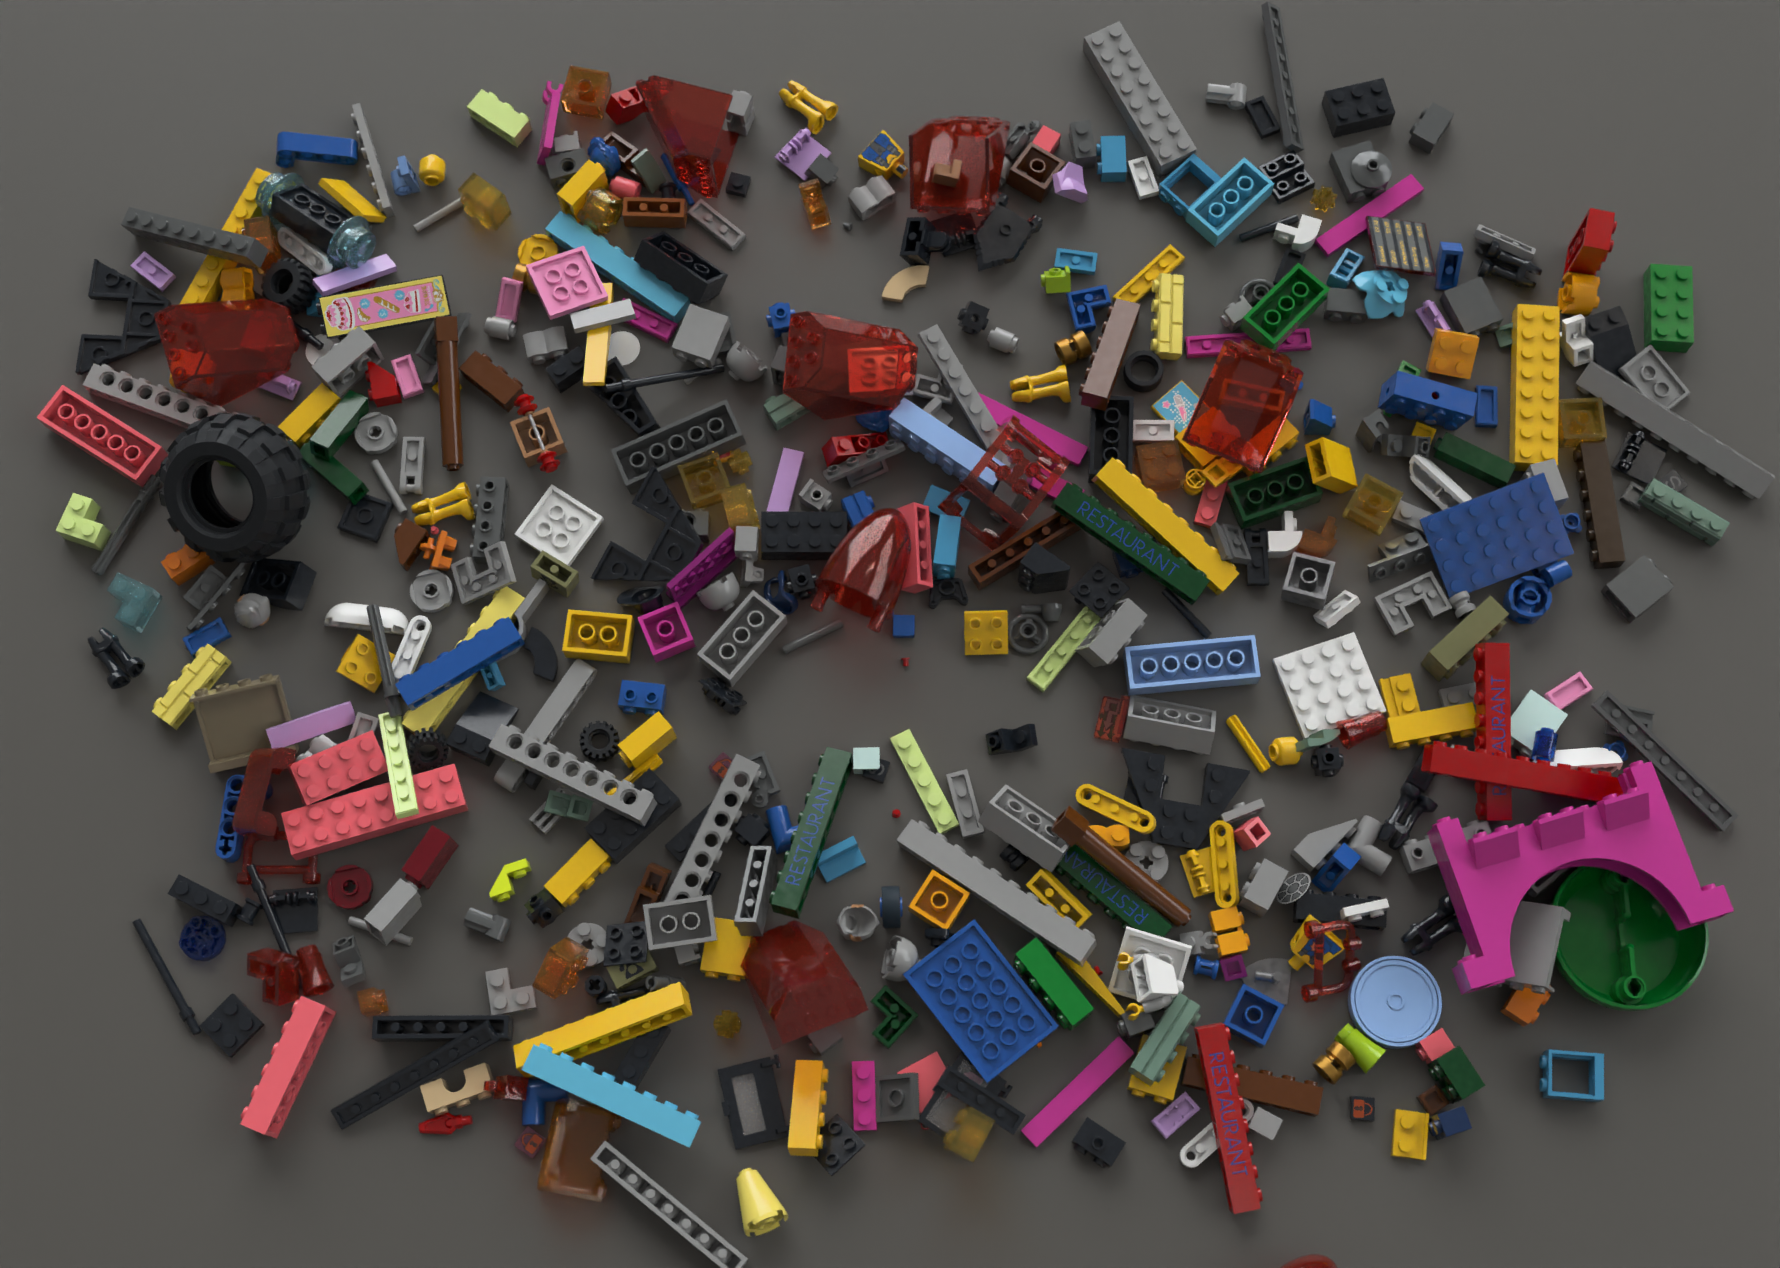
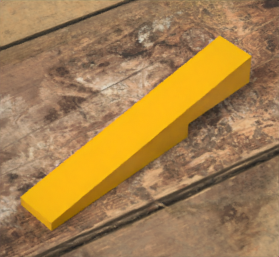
[583,283,614,386]
[1041,903,1126,1018]

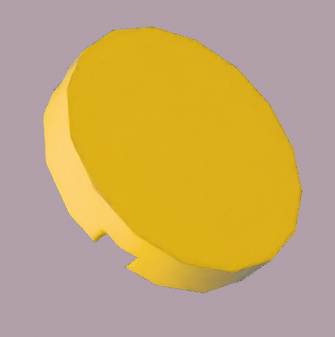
[518,234,559,265]

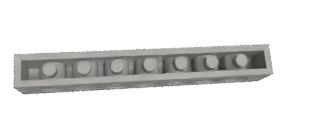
[83,364,238,429]
[488,724,657,827]
[663,754,761,902]
[590,1141,749,1268]

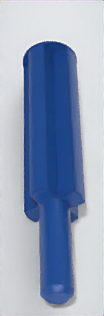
[660,151,695,206]

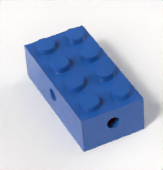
[1378,371,1477,430]

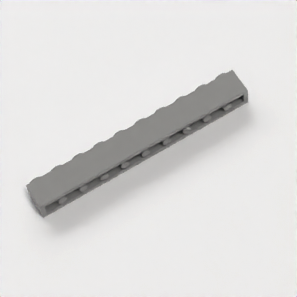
[1576,360,1775,499]
[897,819,1097,967]

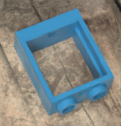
[1158,153,1221,219]
[933,514,961,580]
[1539,1049,1604,1102]

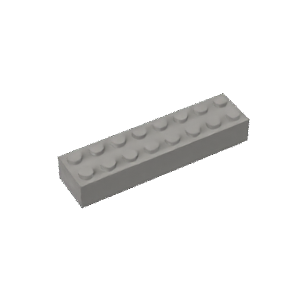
[1083,21,1197,177]

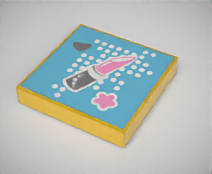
[1151,380,1209,435]

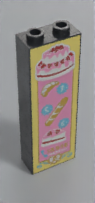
[316,275,452,340]

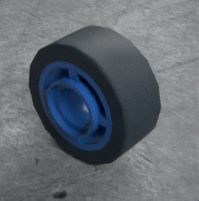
[880,886,903,928]

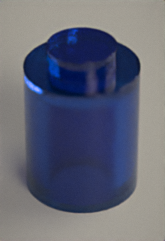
[1531,728,1558,762]

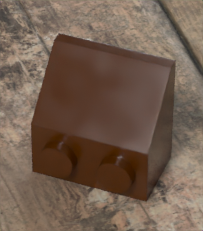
[1007,142,1065,203]

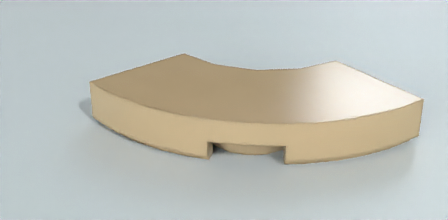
[882,265,929,303]

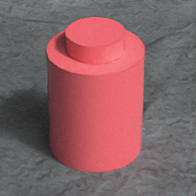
[609,176,642,199]

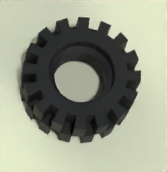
[579,721,620,763]
[407,727,448,770]

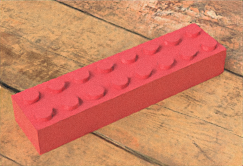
[281,764,469,860]

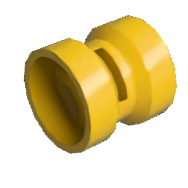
[1183,469,1206,496]

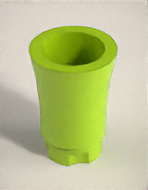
[1334,1023,1387,1074]

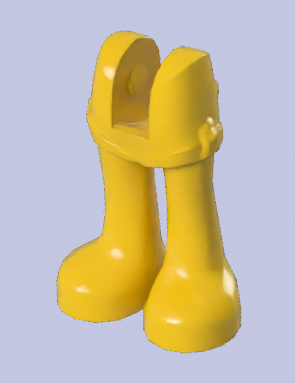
[779,80,838,134]
[1010,364,1071,403]
[411,482,476,526]

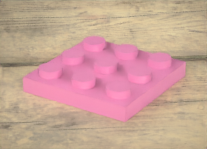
[526,246,608,320]

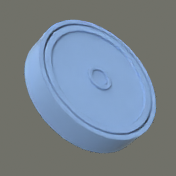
[1348,956,1442,1049]

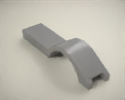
[496,578,550,662]

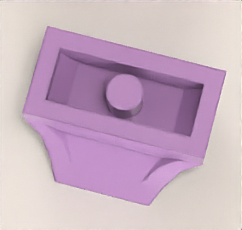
[1052,162,1088,203]

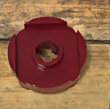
[327,865,373,910]

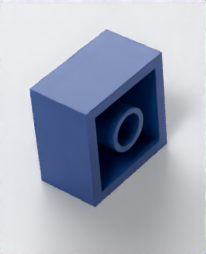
[1223,984,1284,1049]

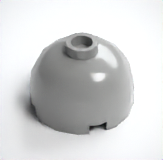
[726,341,768,382]
[696,572,740,611]
[881,935,921,982]

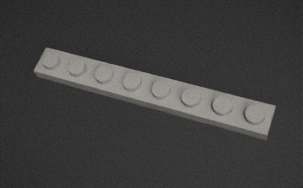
[918,324,1021,468]

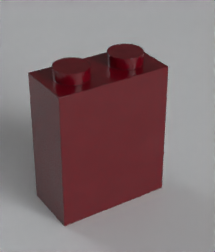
[401,825,459,890]

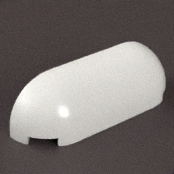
[1409,454,1472,510]
[324,603,409,635]
[1533,747,1623,774]

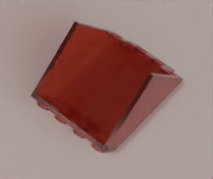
[636,75,739,198]
[909,116,1010,216]
[154,298,300,407]
[782,311,918,420]
[1182,339,1304,473]
[740,920,869,1050]

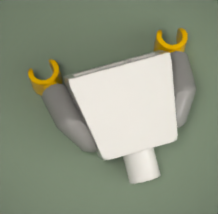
[1117,952,1184,1021]

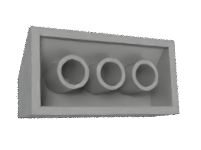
[1123,695,1216,755]
[978,784,1071,872]

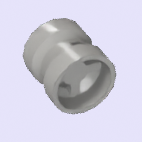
[1448,591,1476,620]

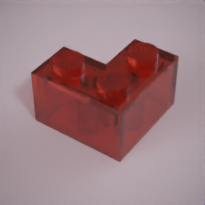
[247,947,299,1006]

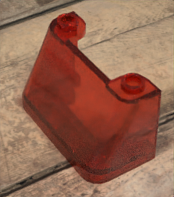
[232,747,296,842]

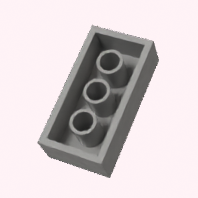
[697,590,787,687]

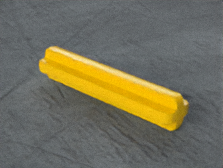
[1226,715,1270,773]
[607,754,663,795]

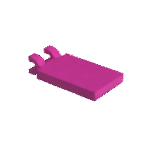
[537,81,563,166]

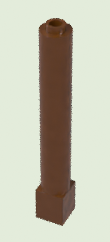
[434,316,464,471]
[1051,806,1191,927]

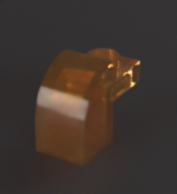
[798,178,831,230]
[1296,515,1338,558]

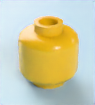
[419,154,446,186]
[1269,737,1303,766]

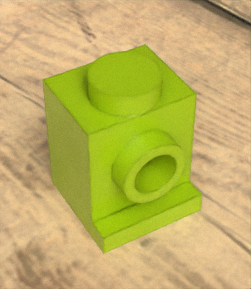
[1040,266,1071,293]

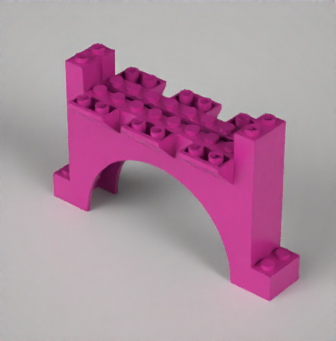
[1427,760,1734,995]

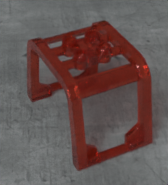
[938,415,1071,551]

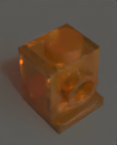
[357,987,389,1017]

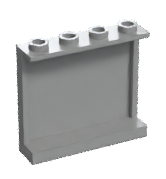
[1463,901,1571,994]

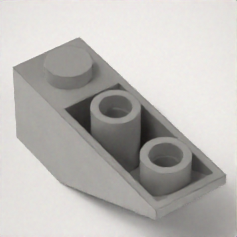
[1291,819,1358,872]

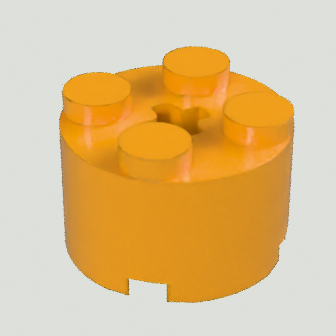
[1557,272,1600,317]

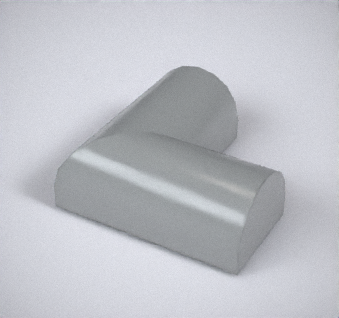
[913,364,963,405]
[1347,815,1392,876]

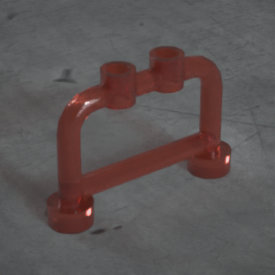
[236,825,321,885]
[1301,920,1362,1003]

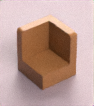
[931,159,962,188]

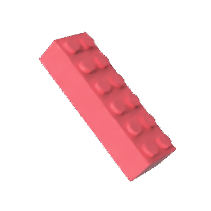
[37,385,168,488]
[240,996,336,1139]

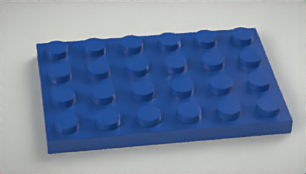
[1419,472,1574,598]
[903,919,1059,1083]

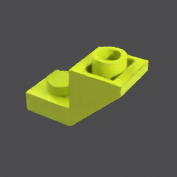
[489,858,532,902]

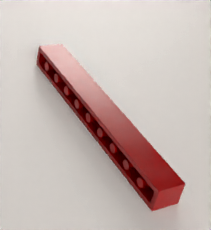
[1421,741,1623,803]

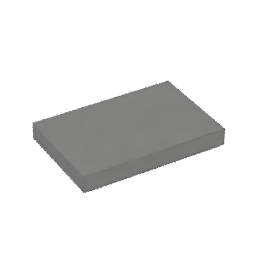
[1617,344,1691,409]

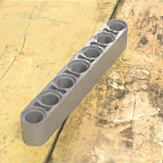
[494,658,597,793]

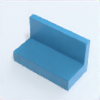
[818,836,866,883]

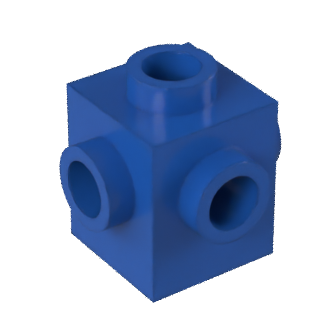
[766,302,797,338]

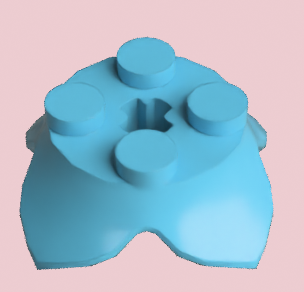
[1352,269,1409,319]

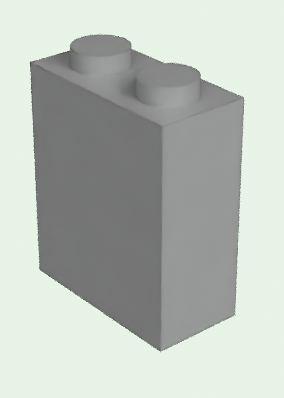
[671,304,730,368]
[364,878,422,946]

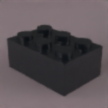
[1321,78,1395,138]

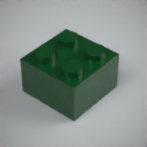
[1427,1045,1486,1104]

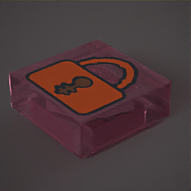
[708,752,732,780]
[514,1126,547,1159]

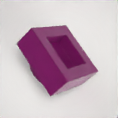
[1219,953,1247,981]

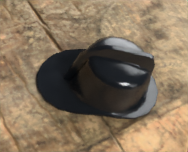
[617,585,664,615]

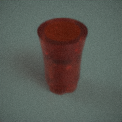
[1336,711,1388,750]
[296,945,334,997]

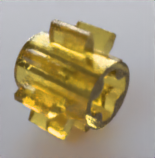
[1310,185,1337,212]
[727,448,753,475]
[714,1010,742,1038]

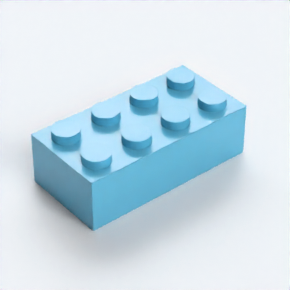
[1185,157,1274,247]

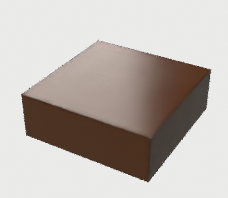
[1416,1084,1450,1117]

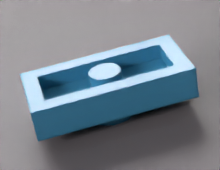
[1054,248,1098,275]

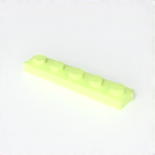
[890,729,959,834]

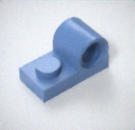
[390,155,420,196]

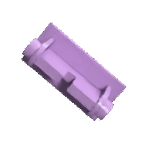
[1415,300,1452,339]
[255,368,302,401]

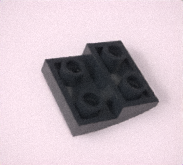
[1258,150,1315,204]

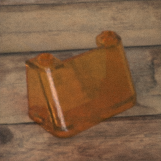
[537,1098,622,1202]

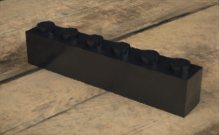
[372,1015,513,1042]

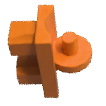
[419,530,457,571]

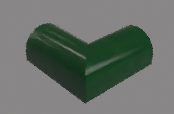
[870,985,919,1049]

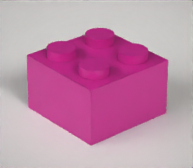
[637,602,696,663]

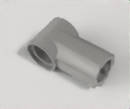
[1206,83,1247,110]

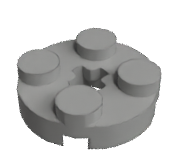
[354,412,398,455]
[410,569,454,613]
[1125,841,1169,882]
[565,923,606,968]

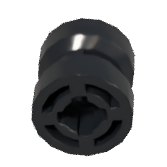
[999,844,1030,872]

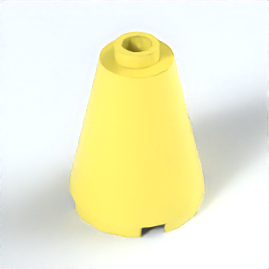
[736,1168,788,1236]

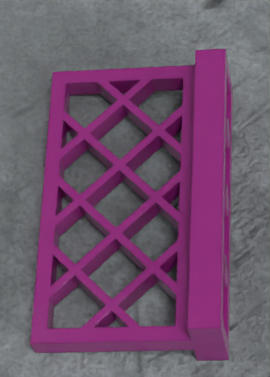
[666,527,738,610]

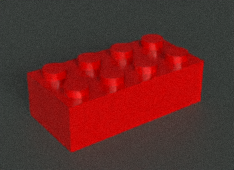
[1563,208,1617,276]

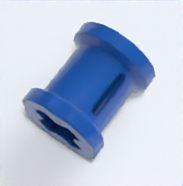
[1193,955,1219,980]

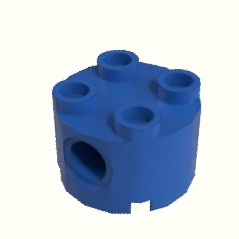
[1503,576,1552,624]

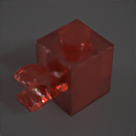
[483,1075,528,1102]

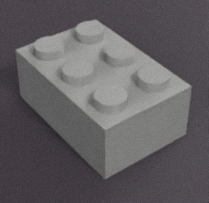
[311,326,384,397]
[1075,598,1147,667]
[643,895,718,950]

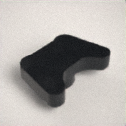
[929,578,968,609]
[925,928,954,947]

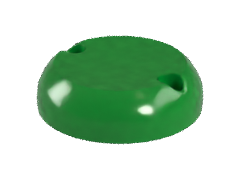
[1550,867,1709,1011]

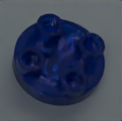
[179,916,226,961]

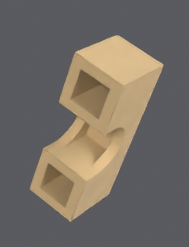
[420,1063,497,1116]

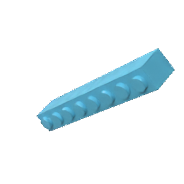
[545,211,690,324]
[521,1043,701,1148]

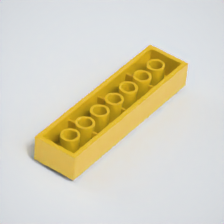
[1509,304,1560,471]

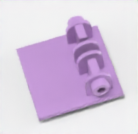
[775,128,831,181]

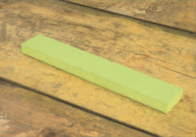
[1026,606,1101,692]
[378,712,419,819]

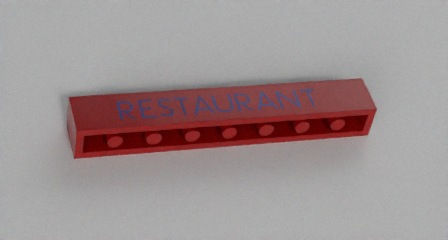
[1473,643,1512,821]
[1194,1022,1263,1214]

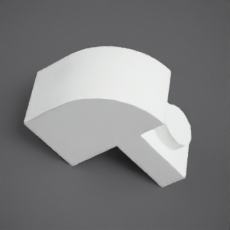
[1273,214,1322,252]
[1559,314,1594,367]
[1267,511,1302,558]

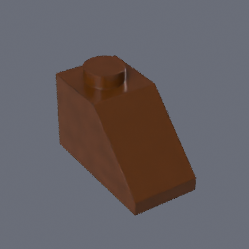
[394,518,431,572]

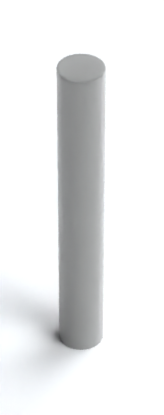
[413,194,470,232]
[371,459,408,515]
[348,916,413,946]

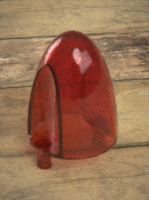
[810,508,911,633]

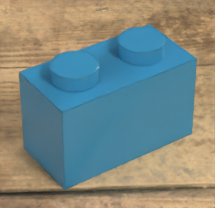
[1096,136,1127,182]

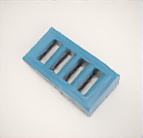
[1326,248,1365,289]

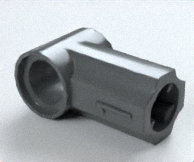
[463,908,512,942]

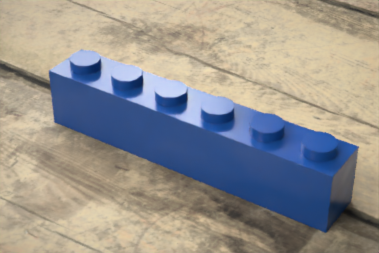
[395,617,525,711]

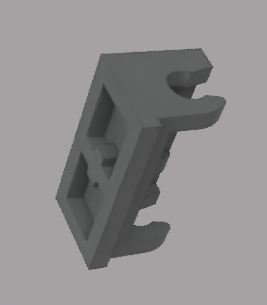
[1356,409,1389,453]

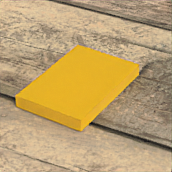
[318,178,387,223]

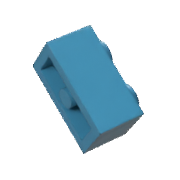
[480,661,506,691]

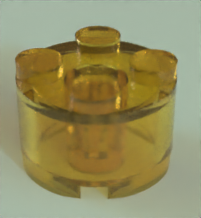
[577,187,623,235]

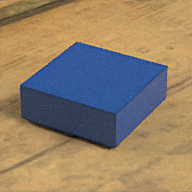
[893,615,915,638]

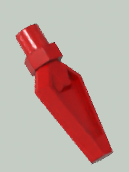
[419,1112,472,1135]

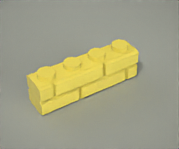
[1150,273,1184,361]
[152,644,232,730]

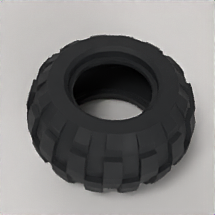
[158,412,311,563]

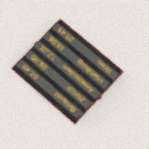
[1365,216,1436,277]

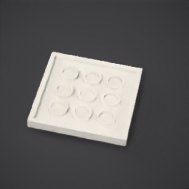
[1272,632,1386,740]

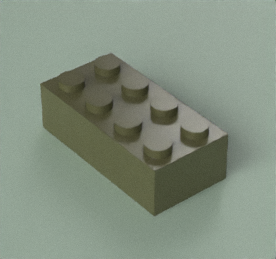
[1420,595,1509,682]

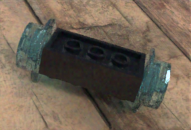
[256,172,376,269]

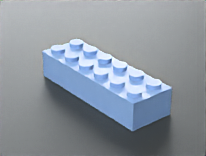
[889,397,1008,499]
[1123,635,1261,696]

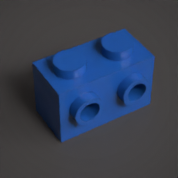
[618,680,667,717]

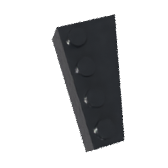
[581,356,661,437]

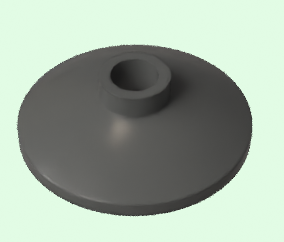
[1351,151,1392,189]

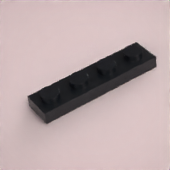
[665,794,744,863]
[936,1065,1026,1135]

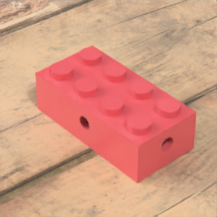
[287,730,388,806]

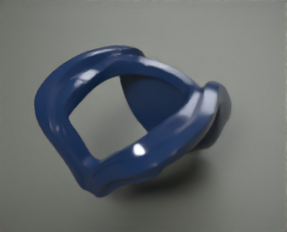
[764,570,798,614]

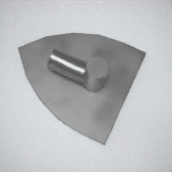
[1241,958,1292,1005]

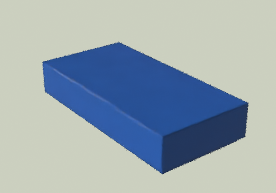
[1475,385,1498,428]
[182,617,232,658]

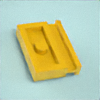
[1378,673,1421,718]
[1391,1109,1429,1160]

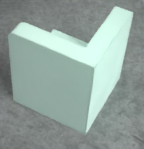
[853,747,880,774]

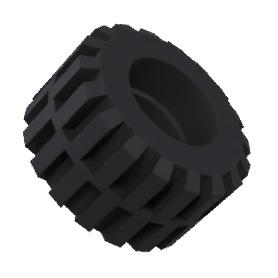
[261,258,318,315]

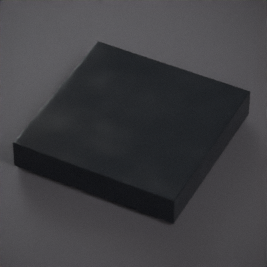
[337,494,394,543]

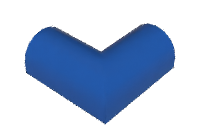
[1066,285,1111,334]
[766,805,799,854]
[522,1079,568,1126]

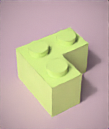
[55,493,111,551]

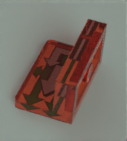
[1094,695,1130,743]

